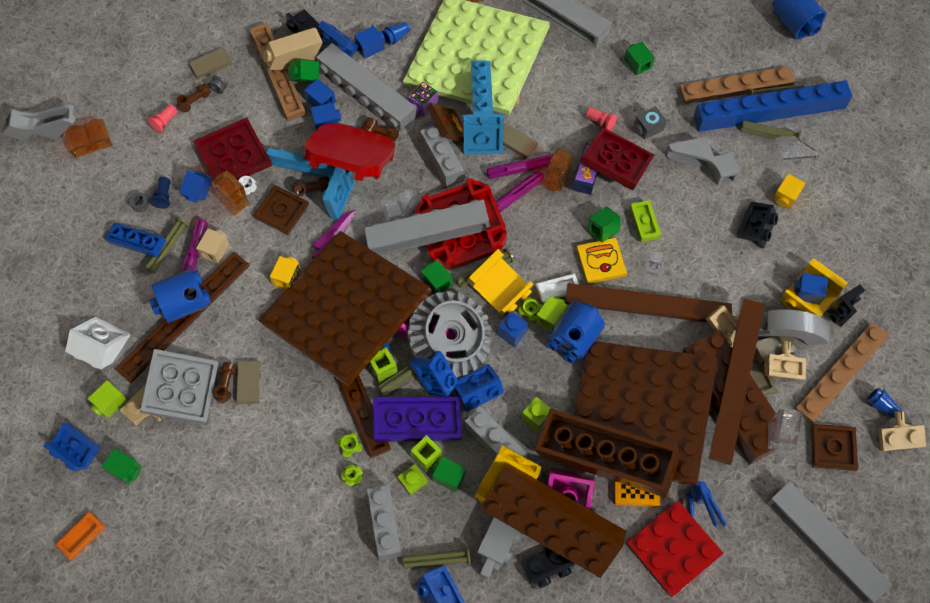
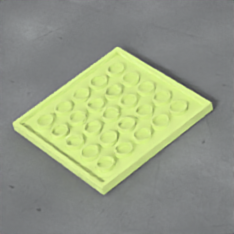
[403,0,550,115]

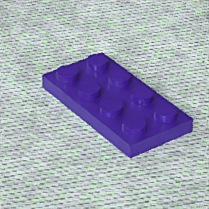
[373,397,462,442]

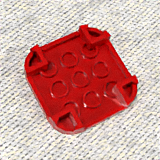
[303,123,395,181]
[414,178,507,270]

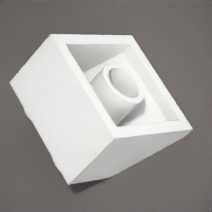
[65,317,130,369]

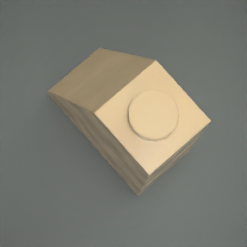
[263,28,323,70]

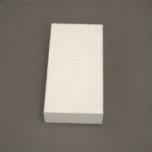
[536,273,579,304]

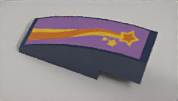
[572,143,598,195]

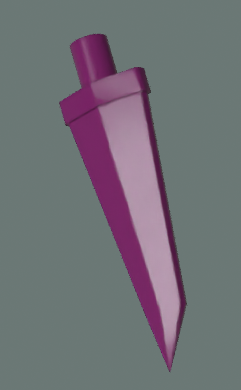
[312,210,357,260]

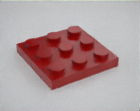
[626,501,724,598]

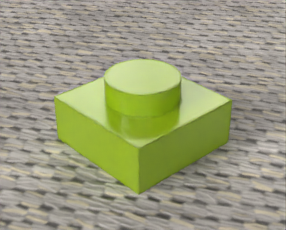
[397,464,428,496]

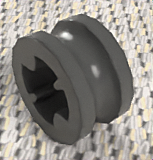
[208,75,228,94]
[129,193,149,212]

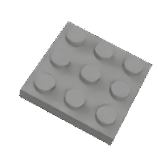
[140,349,219,425]

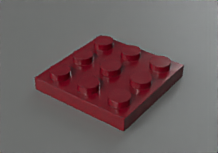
[193,117,272,190]
[580,127,654,191]

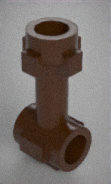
[176,83,211,112]
[362,117,399,142]
[291,177,329,197]
[213,362,237,403]

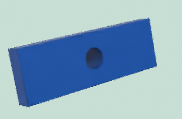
[105,222,166,258]

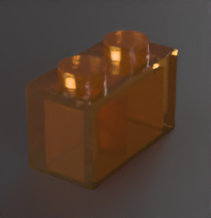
[211,170,249,216]

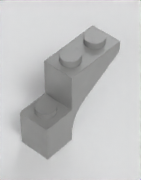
[3,104,75,141]
[666,136,740,186]

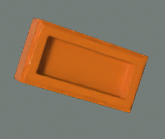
[55,511,106,561]

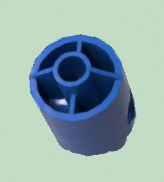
[772,0,827,40]
[149,268,211,323]
[546,301,605,364]

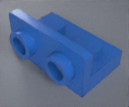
[318,20,359,58]
[410,351,458,396]
[454,364,504,412]
[415,566,465,603]

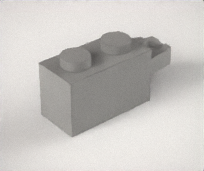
[477,517,522,580]

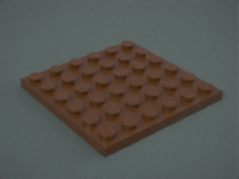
[258,231,431,386]
[574,341,718,486]

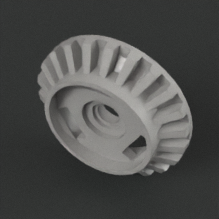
[407,291,492,377]

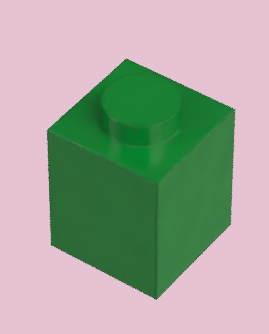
[624,41,655,76]
[288,60,319,83]
[588,206,621,243]
[421,260,453,294]
[101,448,141,485]
[431,457,466,493]

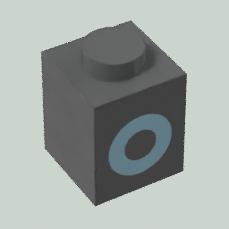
[634,106,667,140]

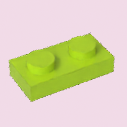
[630,200,661,242]

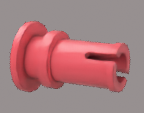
[147,104,178,133]
[586,107,617,131]

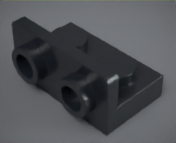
[286,9,324,39]
[737,202,779,248]
[827,284,865,327]
[521,548,575,589]

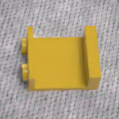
[467,249,533,316]
[780,258,848,317]
[474,445,541,503]

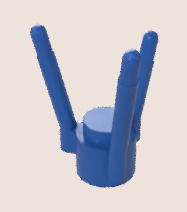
[686,481,727,527]

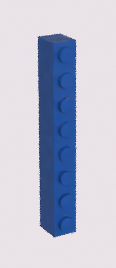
[694,80,853,132]

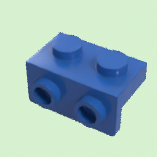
[43,422,100,471]

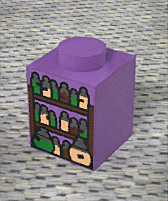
[408,82,438,117]

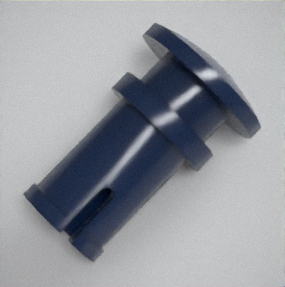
[149,177,171,209]

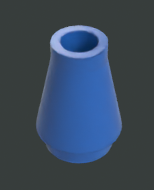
[382,22,410,45]
[867,388,902,418]

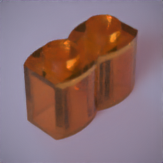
[65,119,112,158]
[544,148,573,192]

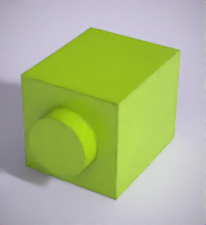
[537,296,568,331]
[369,347,398,383]
[88,380,127,418]
[521,397,550,433]
[410,435,442,473]

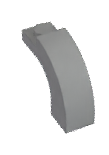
[758,310,829,346]

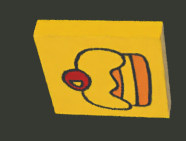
[576,238,627,284]

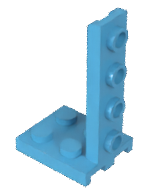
[463,60,504,154]
[267,148,355,221]

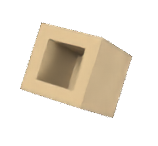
[196,228,229,264]

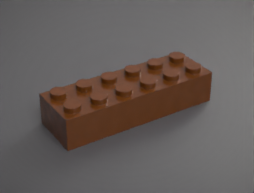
[682,330,792,465]
[535,408,681,498]
[480,462,626,578]

